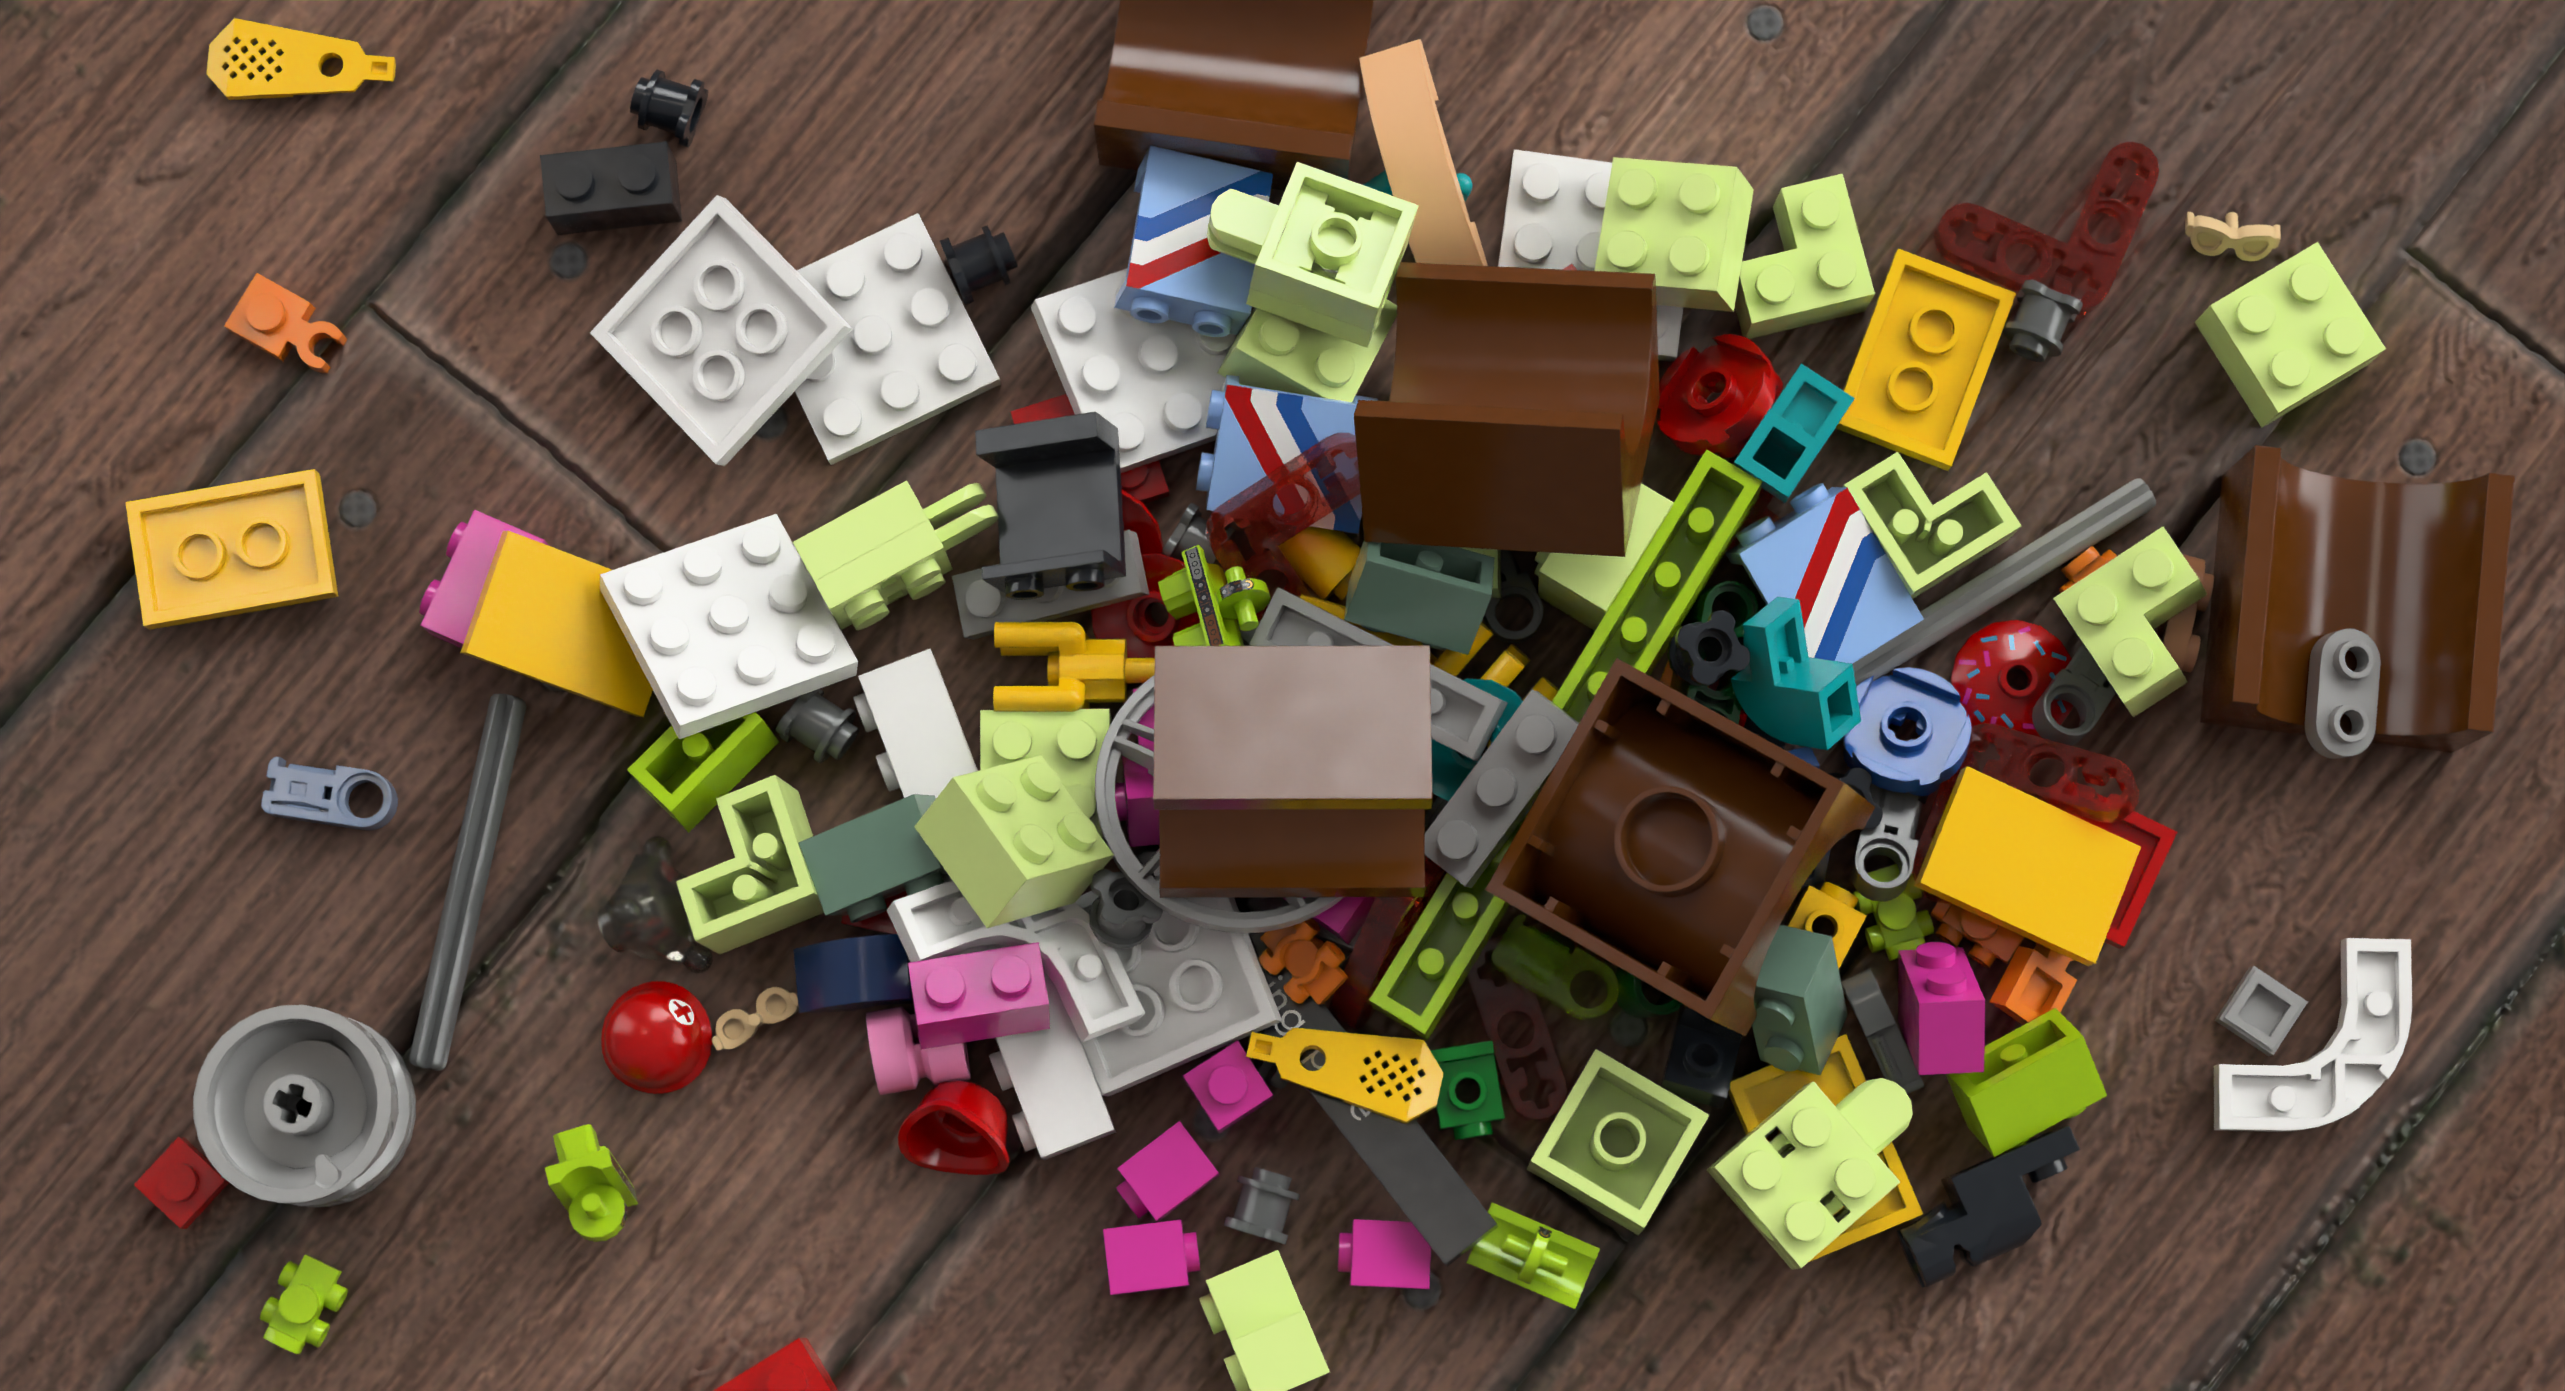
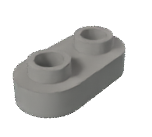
[2305,629,2381,759]

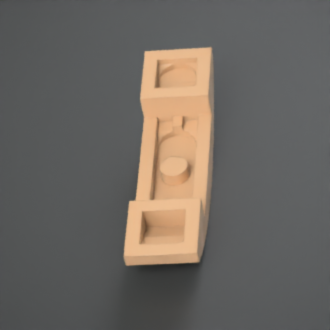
[1359,39,1488,266]

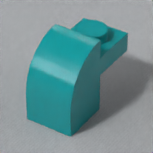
[1733,363,1855,503]
[1731,597,1861,750]

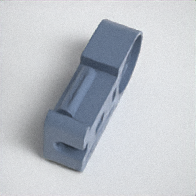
[261,757,398,831]

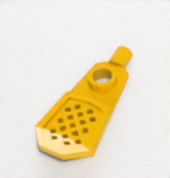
[206,18,396,100]
[1246,1028,1444,1124]

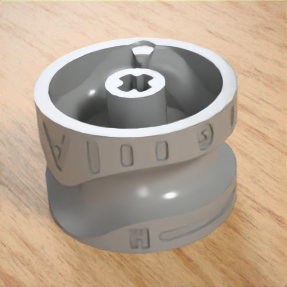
[193,1005,416,1207]

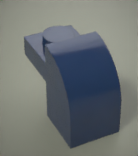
[793,934,913,1013]

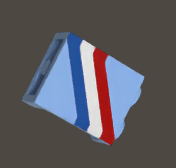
[1114,145,1273,337]
[1196,375,1378,534]
[1725,483,1924,664]

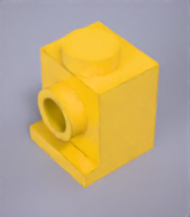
[1785,882,1867,969]

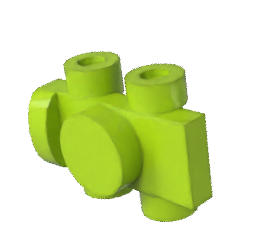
[1852,864,1934,961]
[259,1254,348,1354]

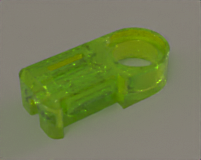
[1490,915,1619,1020]

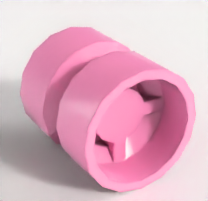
[866,1006,971,1095]

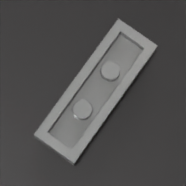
[952,530,1149,640]
[1425,689,1579,888]

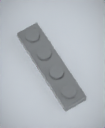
[1249,587,1508,761]

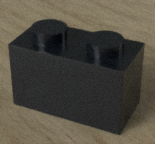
[540,141,682,235]

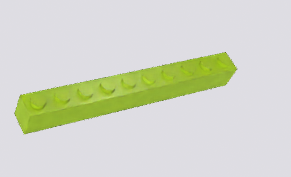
[1369,449,1762,1040]

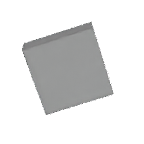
[2215,966,2308,1056]

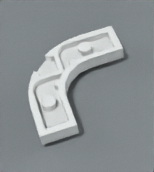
[887,880,1145,1043]
[2214,938,2412,1132]

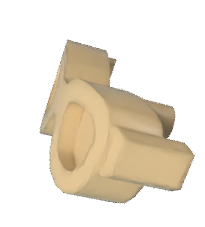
[2185,212,2281,262]
[712,987,798,1050]

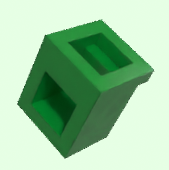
[1430,1040,1505,1141]

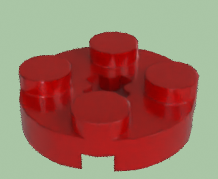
[1657,334,1783,458]

